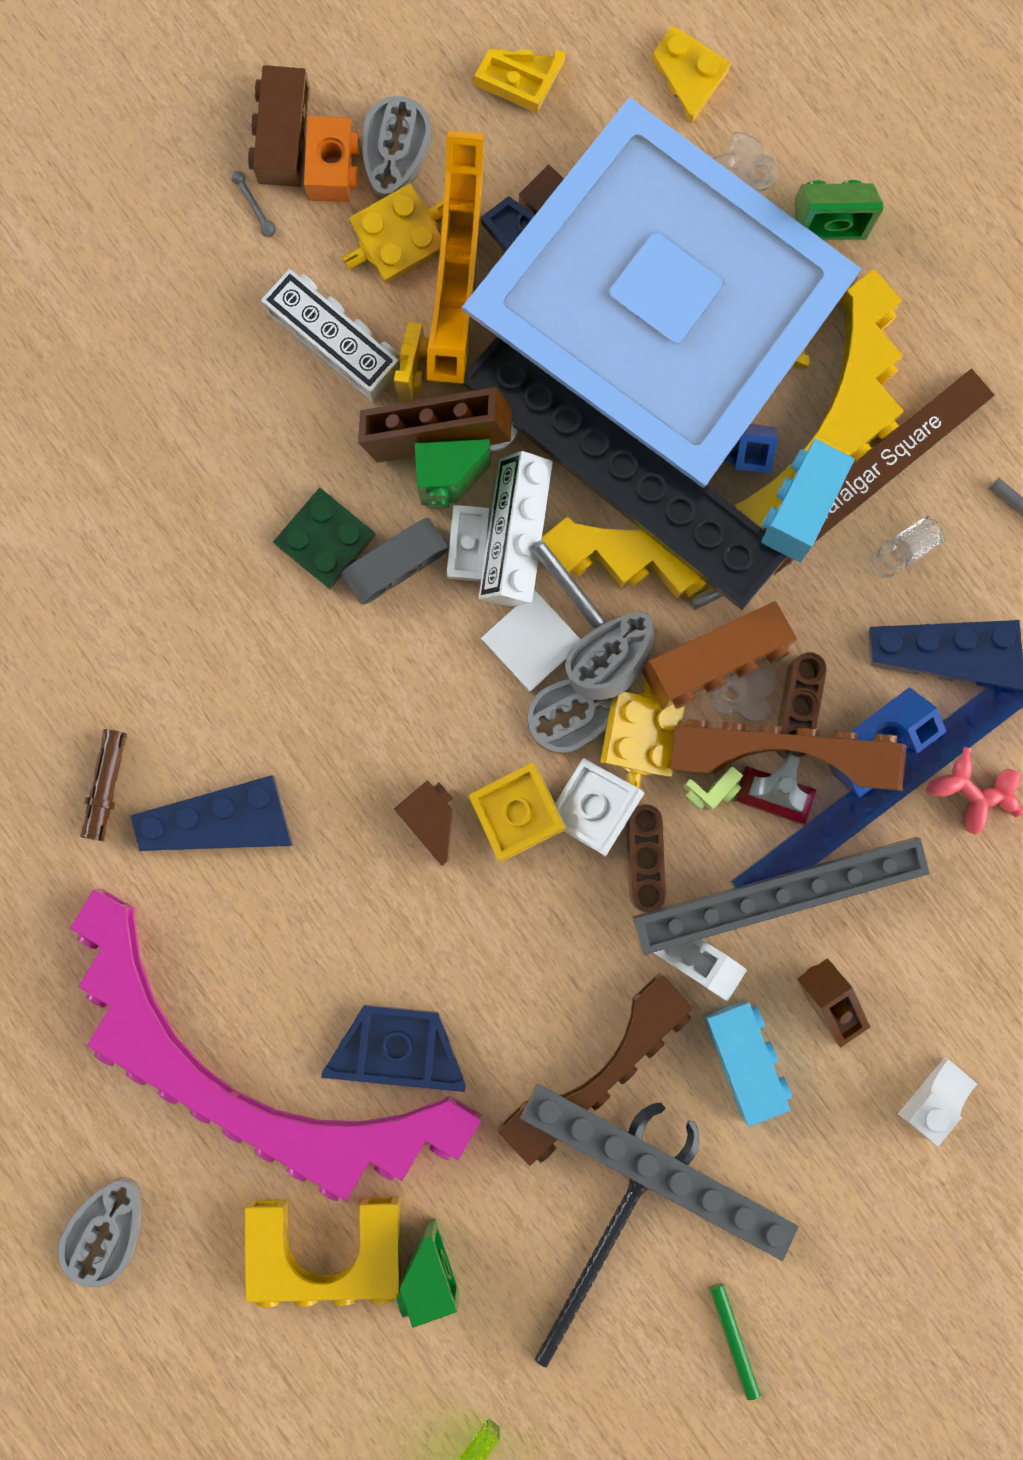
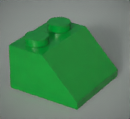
[795,180,883,240]
[415,439,491,509]
[396,1219,459,1328]

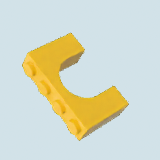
[245,1196,402,1308]

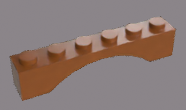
[671,719,906,791]

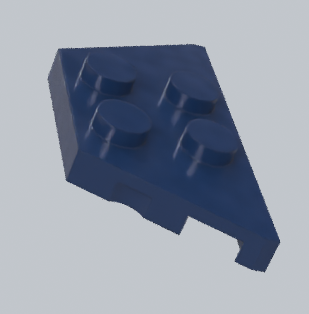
[321,1004,466,1092]

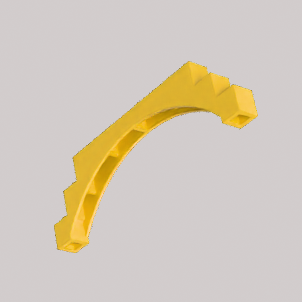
[541,268,904,600]

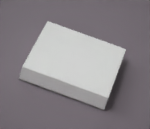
[481,590,581,692]
[555,758,644,857]

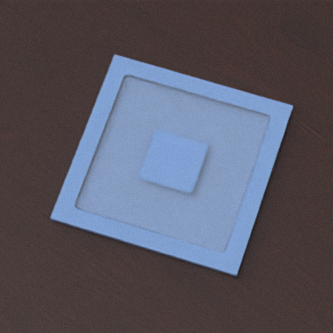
[461,97,862,488]

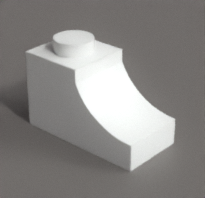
[654,939,747,1001]
[898,1057,977,1147]

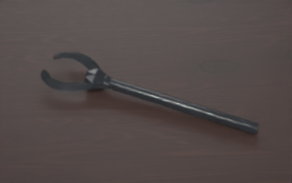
[534,1103,700,1368]

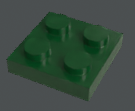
[273,487,376,590]

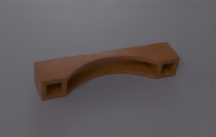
[498,972,694,1166]

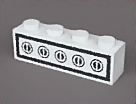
[261,268,400,403]
[478,451,553,607]

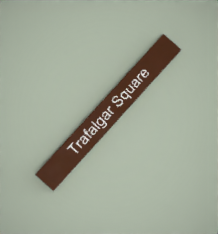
[773,368,995,576]

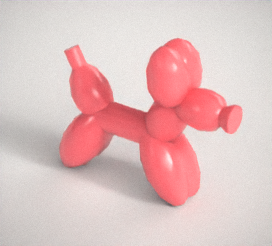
[926,747,1023,835]

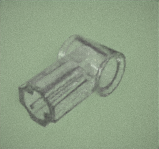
[870,515,945,578]

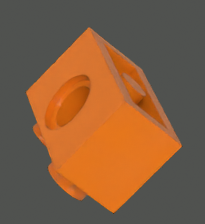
[304,116,360,202]

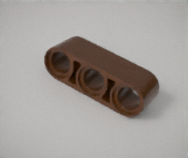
[776,652,827,758]
[626,804,666,912]

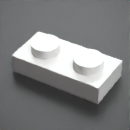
[447,505,490,582]

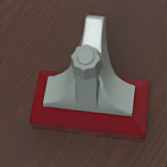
[734,751,817,825]

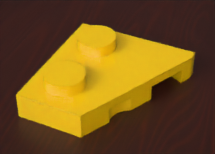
[652,25,731,123]
[473,49,566,113]
[394,321,429,403]

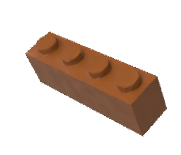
[642,601,797,710]

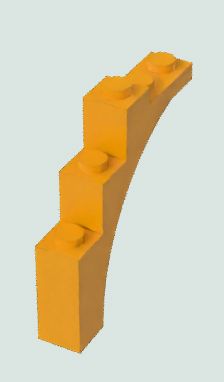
[427,130,485,384]

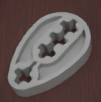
[362,96,432,200]
[565,612,655,700]
[528,676,628,754]
[58,1177,142,1287]

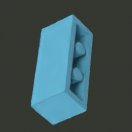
[761,439,855,563]
[703,1000,792,1127]

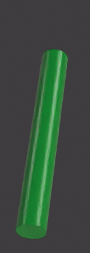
[709,1283,761,1400]

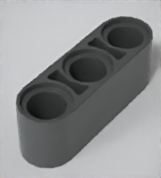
[341,518,449,605]

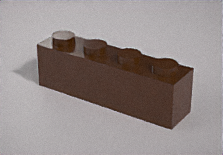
[358,387,512,463]

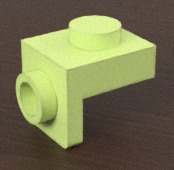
[682,766,743,810]

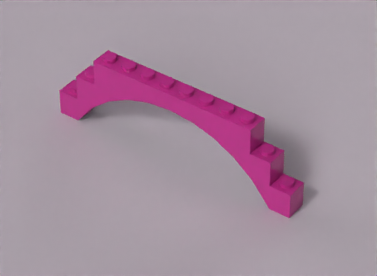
[70,889,482,1202]

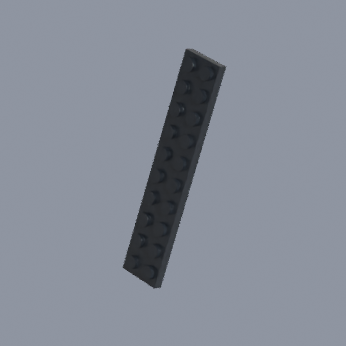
[460,337,788,611]

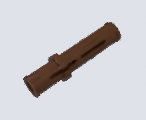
[80,729,127,842]

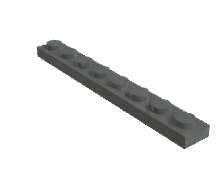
[632,837,930,955]
[519,1084,799,1261]

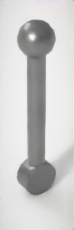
[232,171,276,237]

